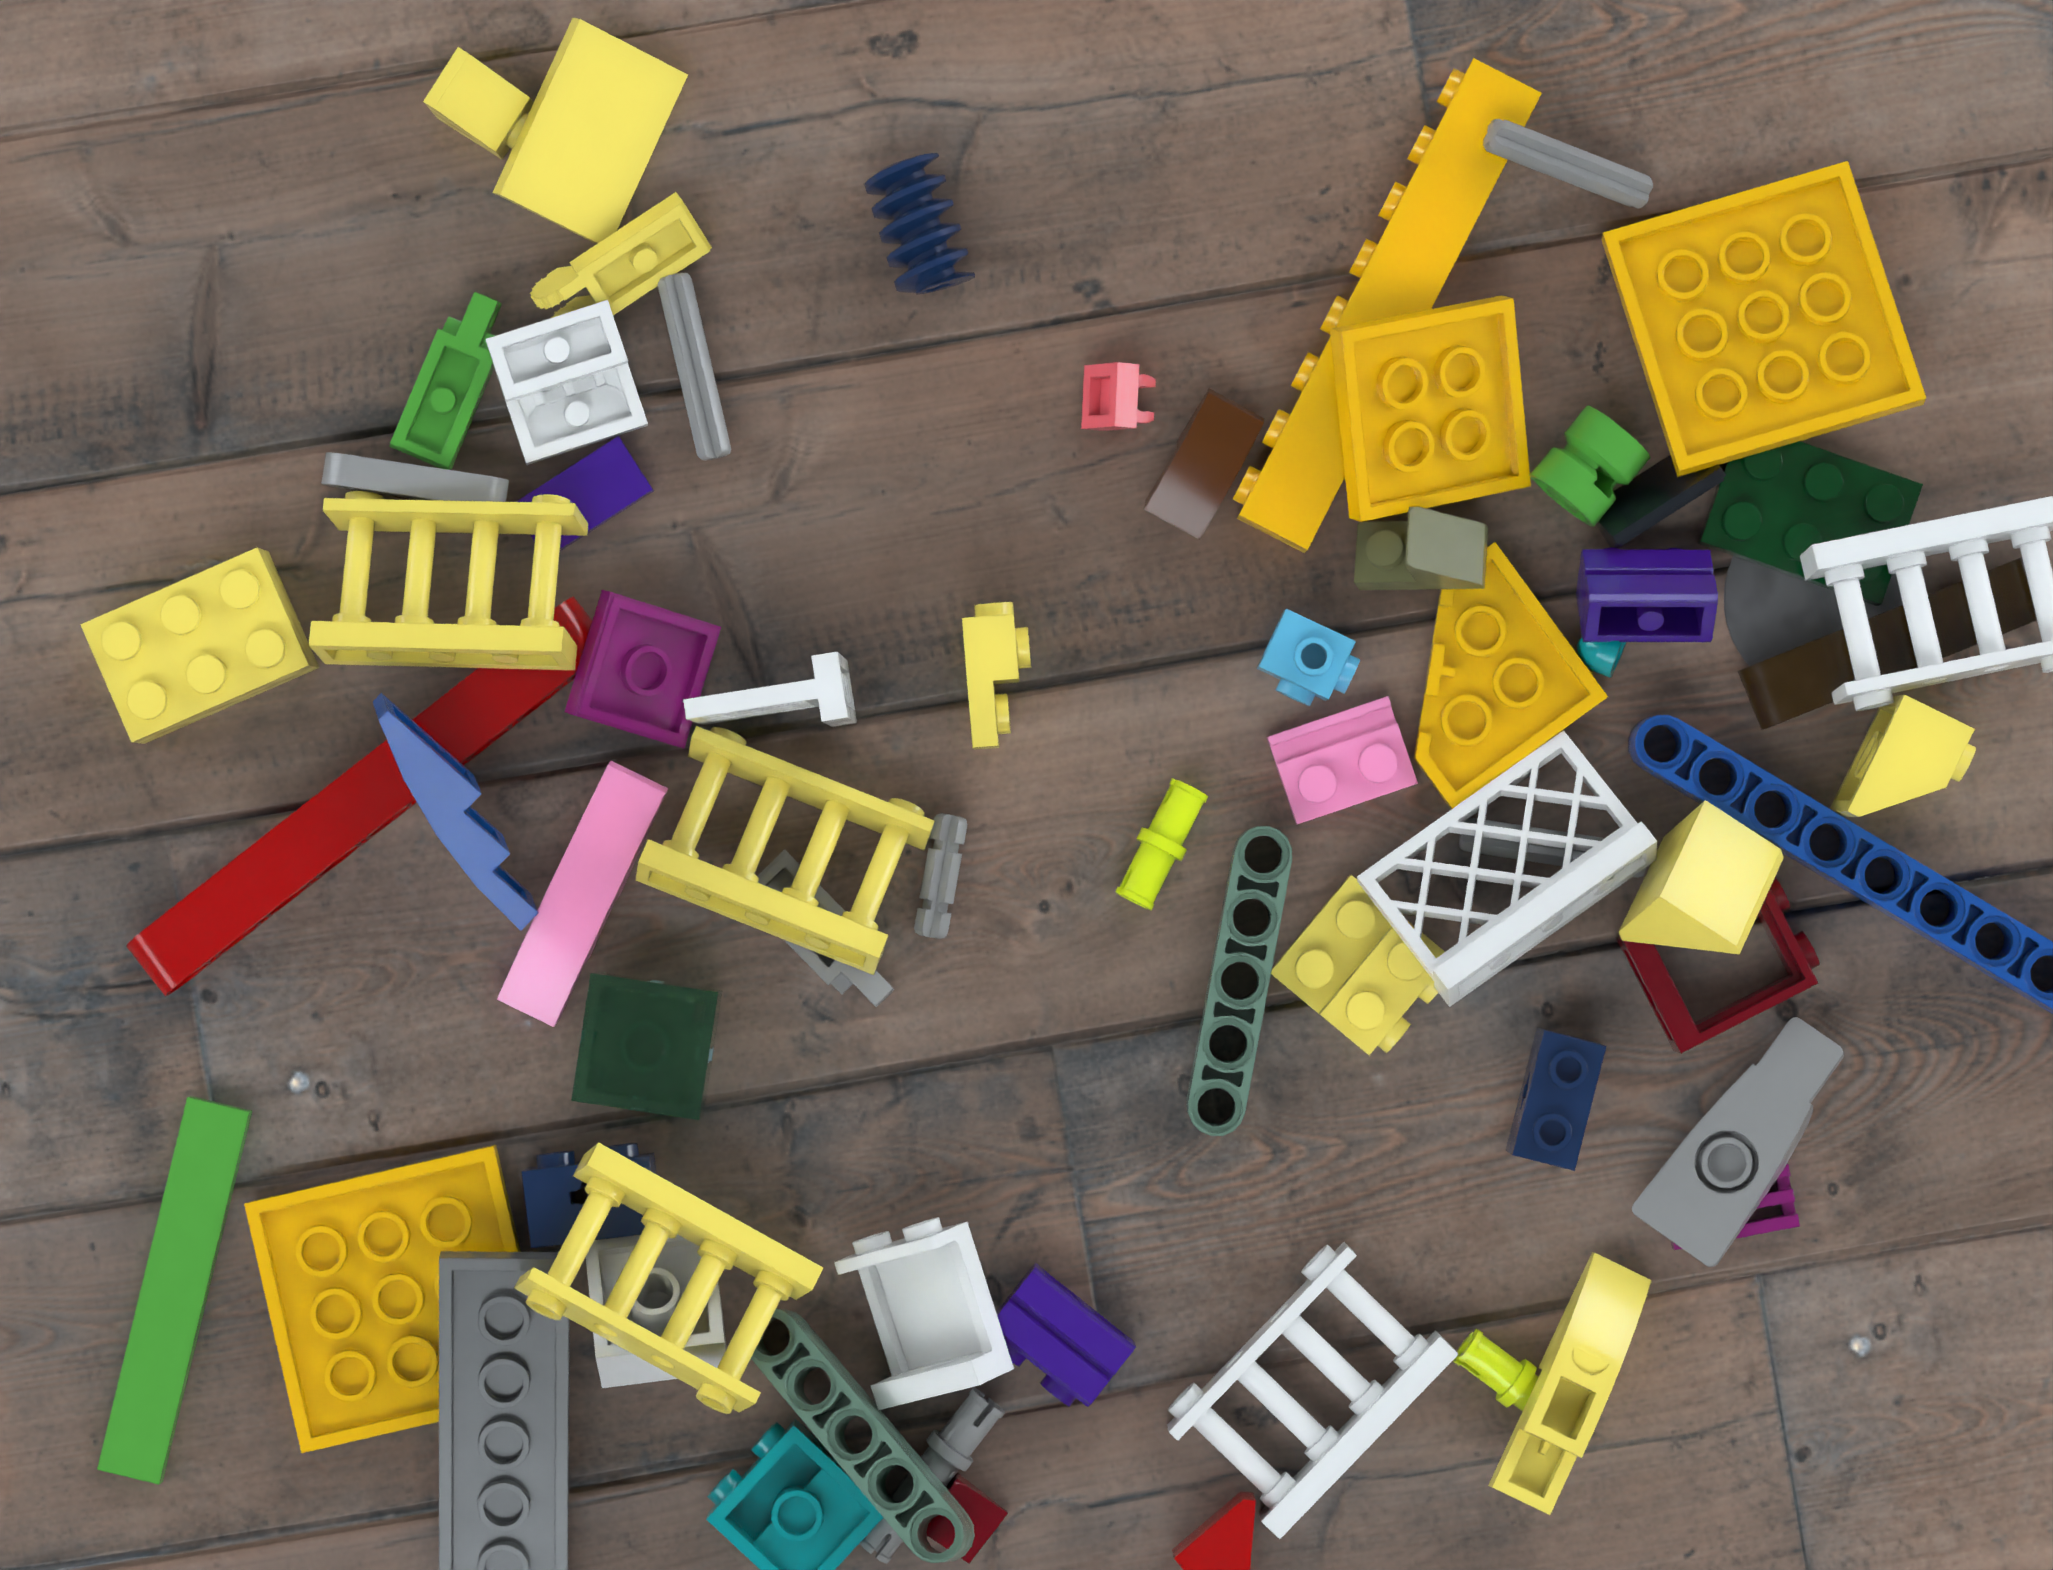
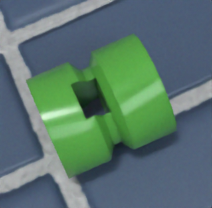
[1529,405,1651,527]

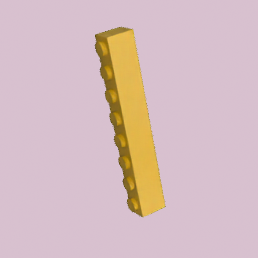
[1232,58,1542,553]

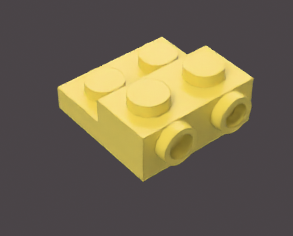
[962,602,1031,750]
[1271,875,1445,1055]

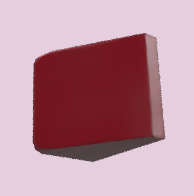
[926,1473,1008,1563]

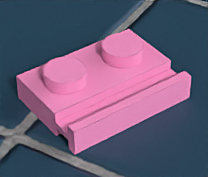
[1266,696,1418,825]

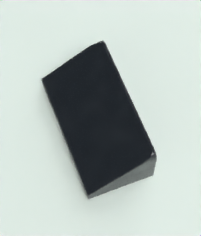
[1596,455,1726,548]

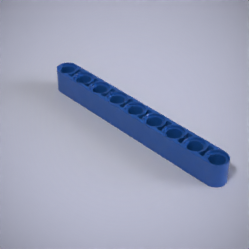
[1628,715,2053,1014]

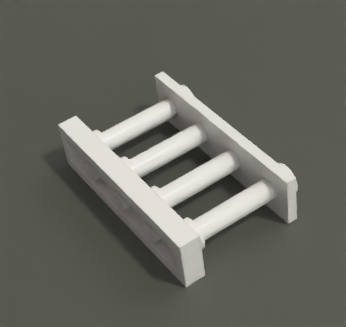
[1800,496,2053,711]
[1167,1242,1458,1539]

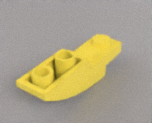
[1488,1252,1651,1515]

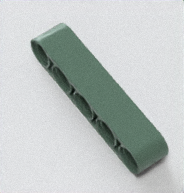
[1187,826,1292,1136]
[751,1308,975,1563]

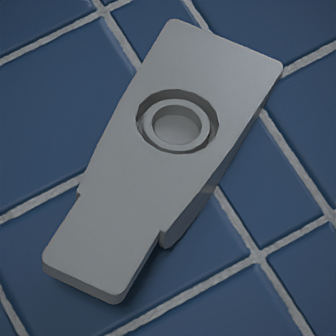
[1632,1017,1844,1267]

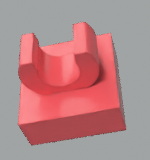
[1081,362,1156,431]

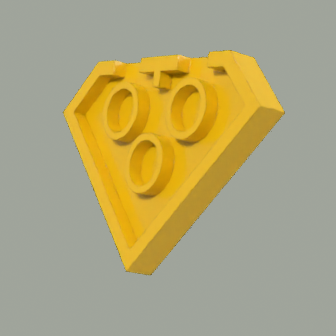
[1414,542,1608,810]

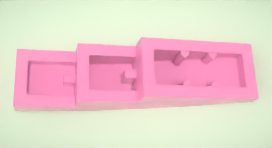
[497,761,668,1027]

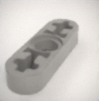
[321,452,509,502]

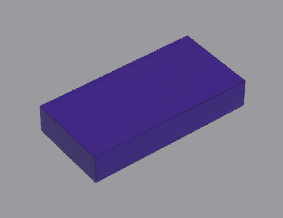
[516,436,654,551]

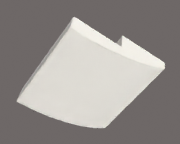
[486,300,648,465]

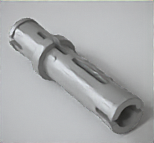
[859,1387,1005,1564]

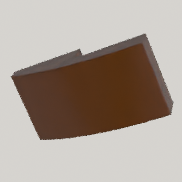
[1144,388,1264,539]

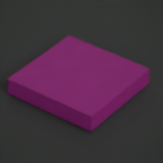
[564,590,721,749]

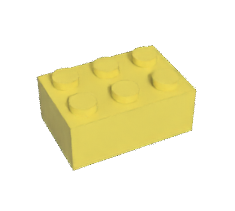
[80,547,319,744]

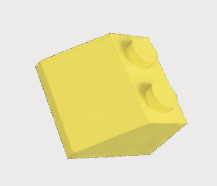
[1830,695,1976,817]

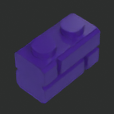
[1576,548,1718,642]
[996,1263,1136,1407]

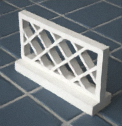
[683,652,857,727]
[1357,730,1657,1007]

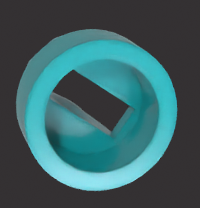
[1576,634,1626,678]

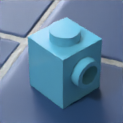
[1256,609,1360,706]

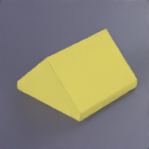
[1619,800,1784,954]

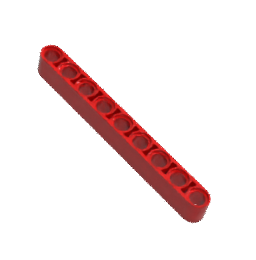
[126,596,592,997]

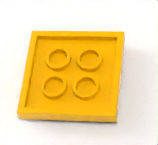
[1330,295,1531,522]

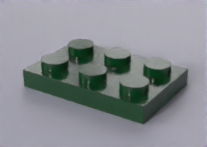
[1698,441,1923,606]

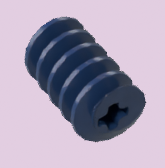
[864,153,975,295]

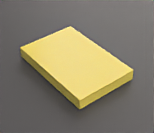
[493,18,688,244]

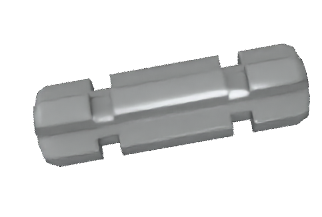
[914,813,968,939]

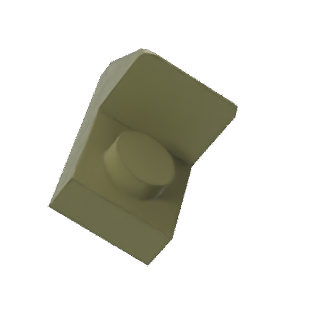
[1354,507,1488,590]

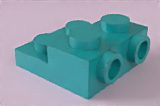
[706,1419,883,1570]

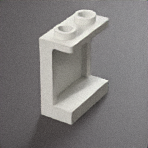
[834,1217,1014,1410]

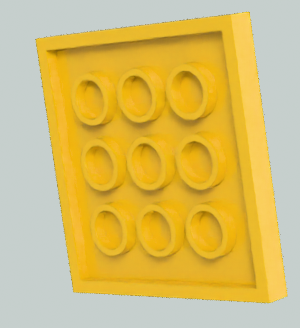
[1601,161,1927,477]
[244,1145,521,1453]

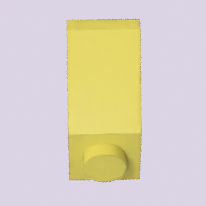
[423,47,534,159]

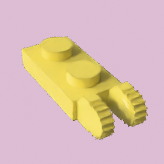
[530,192,712,318]

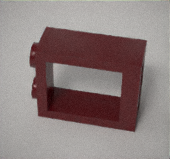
[1616,877,1820,1054]

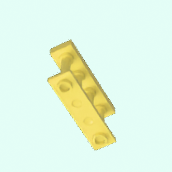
[309,491,588,670]
[636,726,935,975]
[514,1142,823,1414]

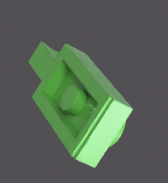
[389,292,502,470]

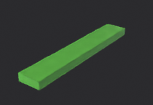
[97,1096,252,1485]

